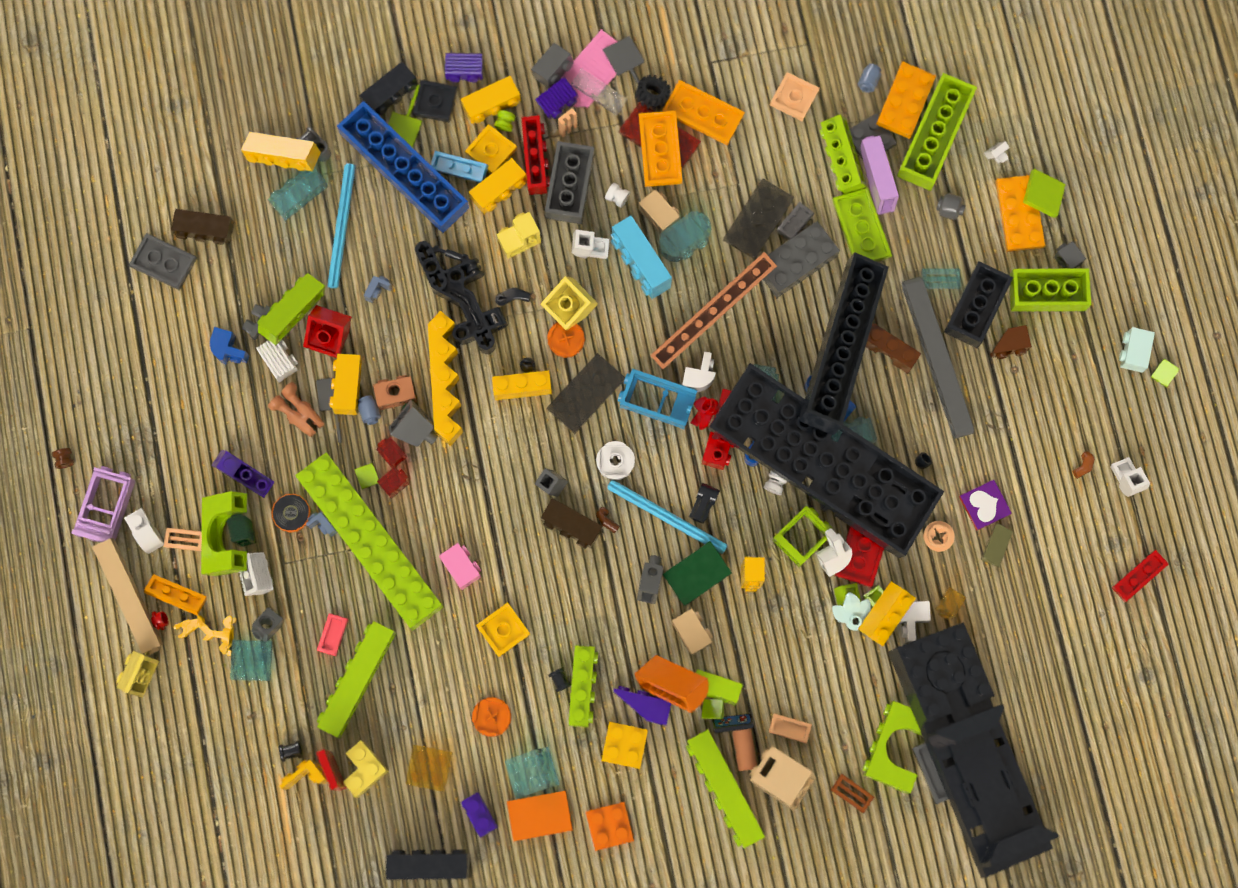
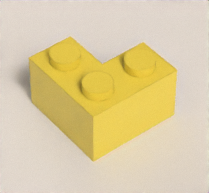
[497,212,541,259]
[343,740,389,798]

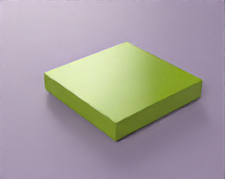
[1023,169,1066,218]

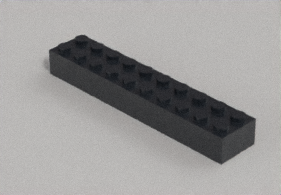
[798,252,889,435]

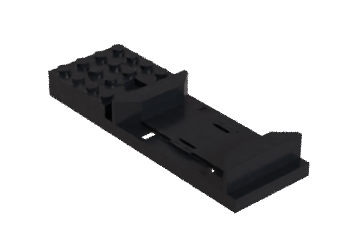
[707,363,944,558]
[888,622,1059,878]

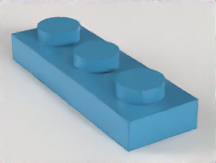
[431,151,488,183]

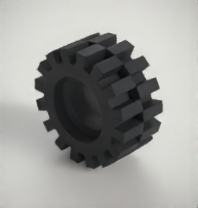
[635,75,671,110]

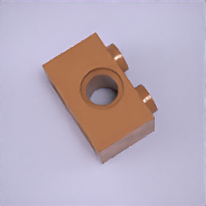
[373,375,417,410]

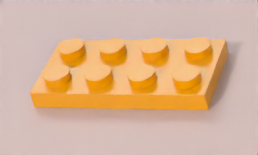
[876,61,936,139]
[662,80,745,146]
[639,111,682,187]
[995,175,1045,252]

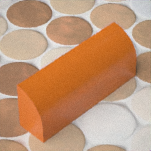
[634,655,709,713]

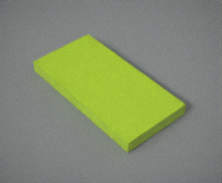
[832,187,892,261]

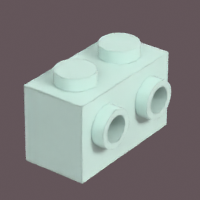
[1119,327,1155,373]

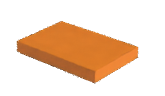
[507,791,572,841]

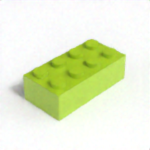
[1009,268,1091,312]

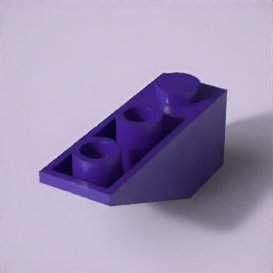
[211,450,274,498]
[613,686,671,726]

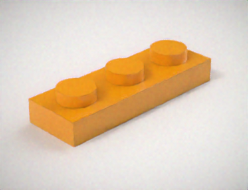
[144,574,207,616]

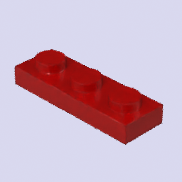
[1112,550,1169,603]

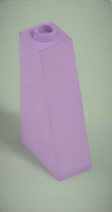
[860,136,899,215]

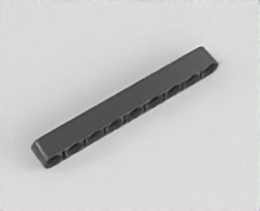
[902,276,974,439]

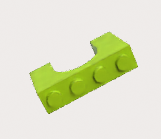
[201,491,247,576]
[862,701,922,794]

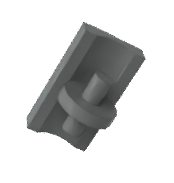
[242,304,271,341]

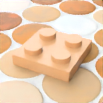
[770,72,820,122]

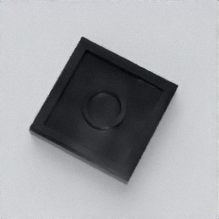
[413,80,457,123]

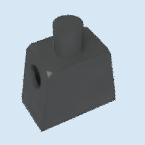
[389,400,438,447]
[637,555,664,604]

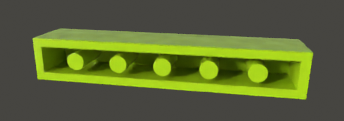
[317,621,396,739]
[685,730,765,849]

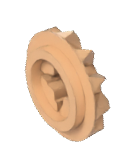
[923,521,955,552]

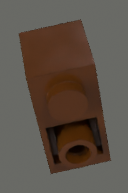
[990,325,1032,359]

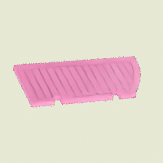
[561,29,617,108]

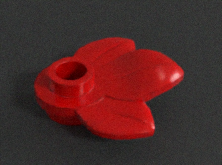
[690,397,719,430]

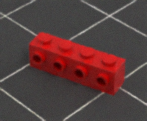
[521,115,550,195]
[701,388,734,470]

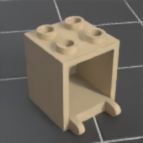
[750,746,816,811]

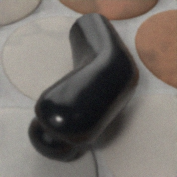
[495,287,532,306]

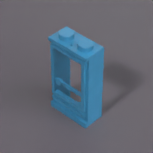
[617,369,697,430]

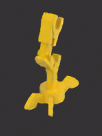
[174,615,237,656]

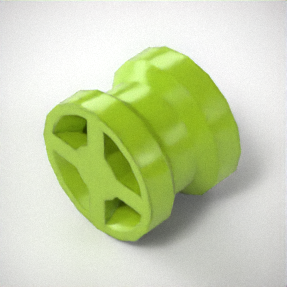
[494,110,516,132]

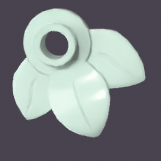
[832,592,871,631]

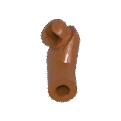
[1072,451,1095,479]

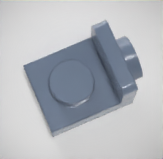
[364,276,392,303]
[306,512,338,537]

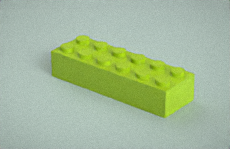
[897,73,977,191]

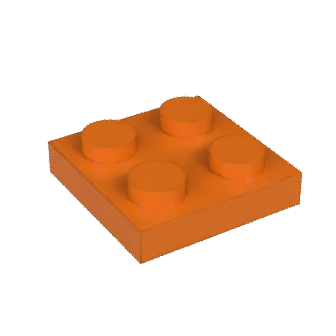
[586,802,634,851]

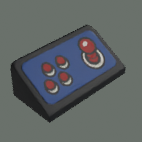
[712,714,754,733]

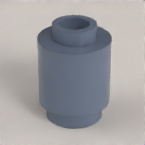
[858,64,881,93]
[357,395,381,425]

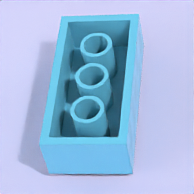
[611,216,672,299]

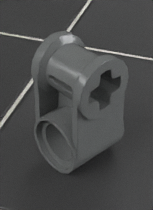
[296,127,331,162]

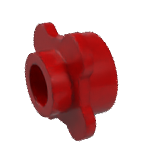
[151,611,169,630]

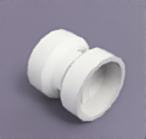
[605,183,630,208]
[763,471,787,495]

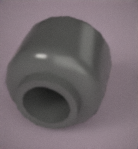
[937,193,966,220]

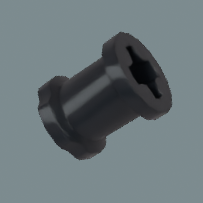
[548,667,572,693]
[279,741,302,762]

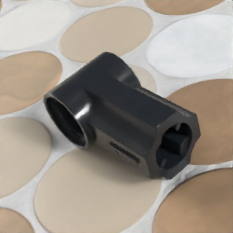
[689,483,720,524]

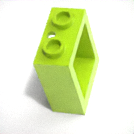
[772,506,833,568]
[696,669,743,706]

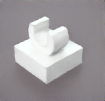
[984,141,1010,164]

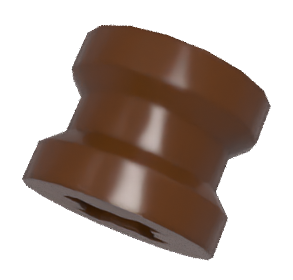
[52,448,75,469]

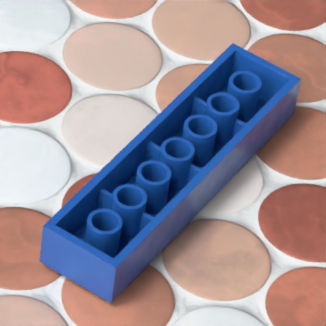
[337,101,469,233]

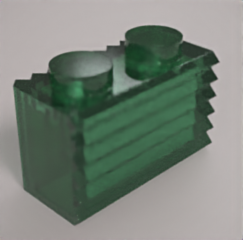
[226,513,257,547]

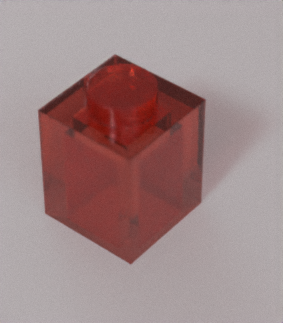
[376,437,407,469]
[377,467,409,499]

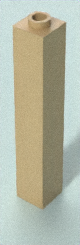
[92,538,163,655]

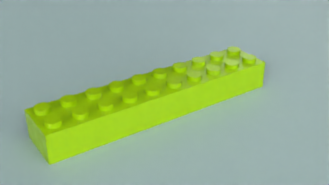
[295,452,444,631]

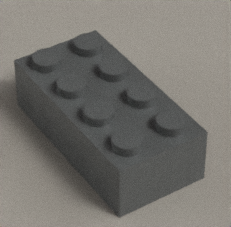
[545,141,595,225]
[763,221,840,298]

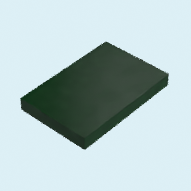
[663,541,732,606]

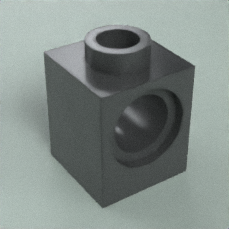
[1054,241,1087,269]
[251,607,283,643]

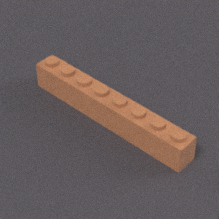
[650,252,777,369]

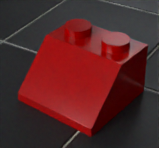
[303,305,352,358]

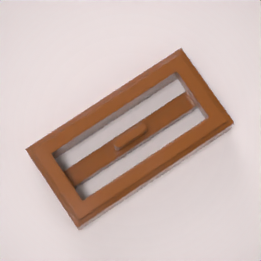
[830,774,874,813]

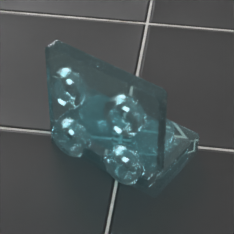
[505,747,560,798]

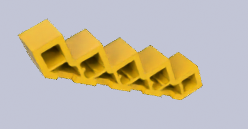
[428,311,463,446]

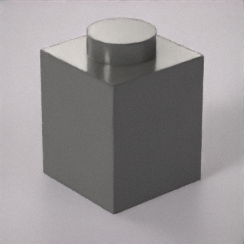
[535,468,568,497]

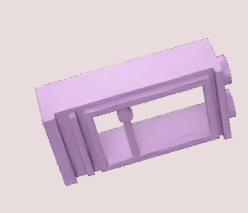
[71,466,136,542]

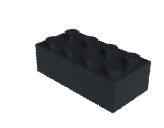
[943,261,1013,349]
[385,849,470,880]

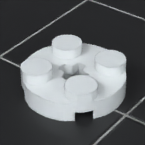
[596,441,635,480]

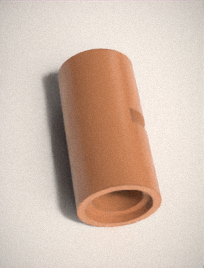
[732,729,758,772]

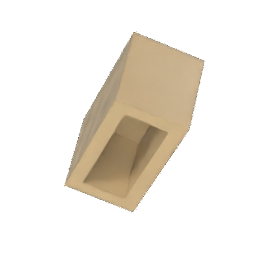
[638,189,680,236]
[671,609,713,656]

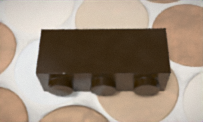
[171,209,234,245]
[541,498,603,549]

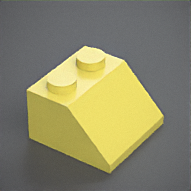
[541,276,598,330]

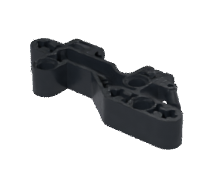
[415,241,508,354]

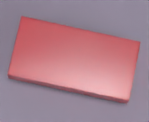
[317,613,349,656]

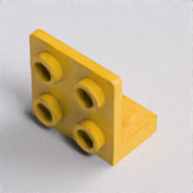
[279,760,327,790]

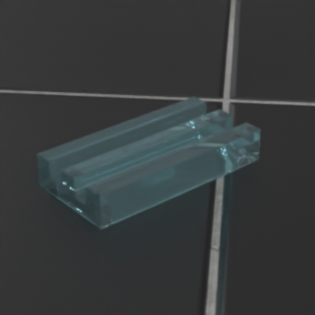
[921,269,960,289]

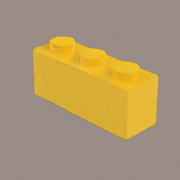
[461,75,521,124]
[469,158,527,214]
[330,354,362,415]
[492,370,552,400]
[741,557,765,592]
[858,581,916,647]

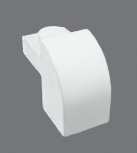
[572,230,609,259]
[682,352,716,392]
[1111,457,1150,497]
[124,508,164,554]
[816,528,852,577]
[899,601,931,643]

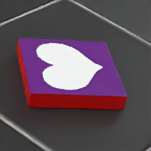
[959,480,1012,531]

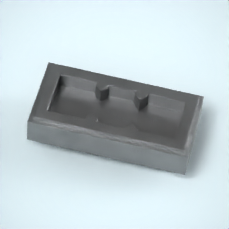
[776,202,814,241]

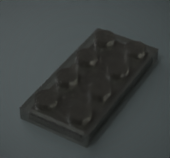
[723,178,794,260]
[546,353,625,434]

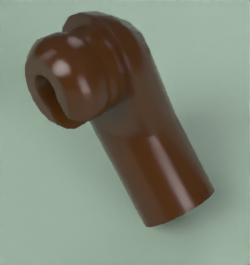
[596,507,620,533]

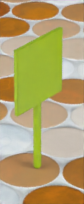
[388,85,422,148]

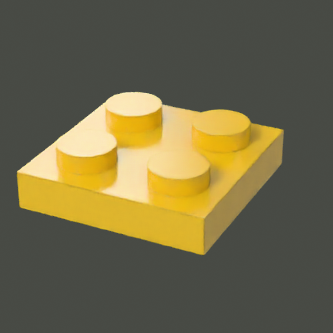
[465,124,517,174]
[476,602,531,657]
[601,722,648,769]

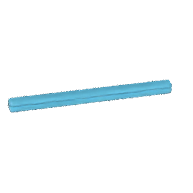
[327,163,355,289]
[607,480,727,554]

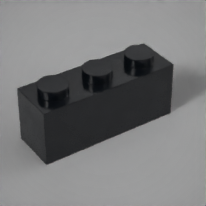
[359,61,418,116]

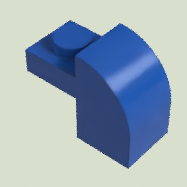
[210,327,249,365]

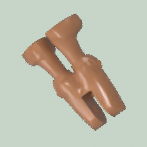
[267,382,325,437]

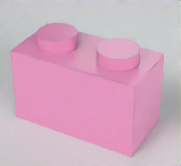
[439,543,481,590]

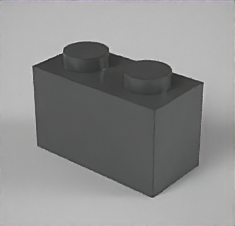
[531,43,574,88]

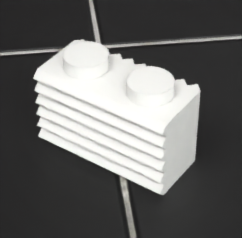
[256,340,298,383]
[239,552,274,596]

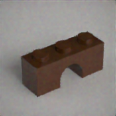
[866,323,922,374]

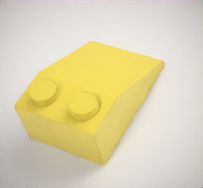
[117,651,159,697]

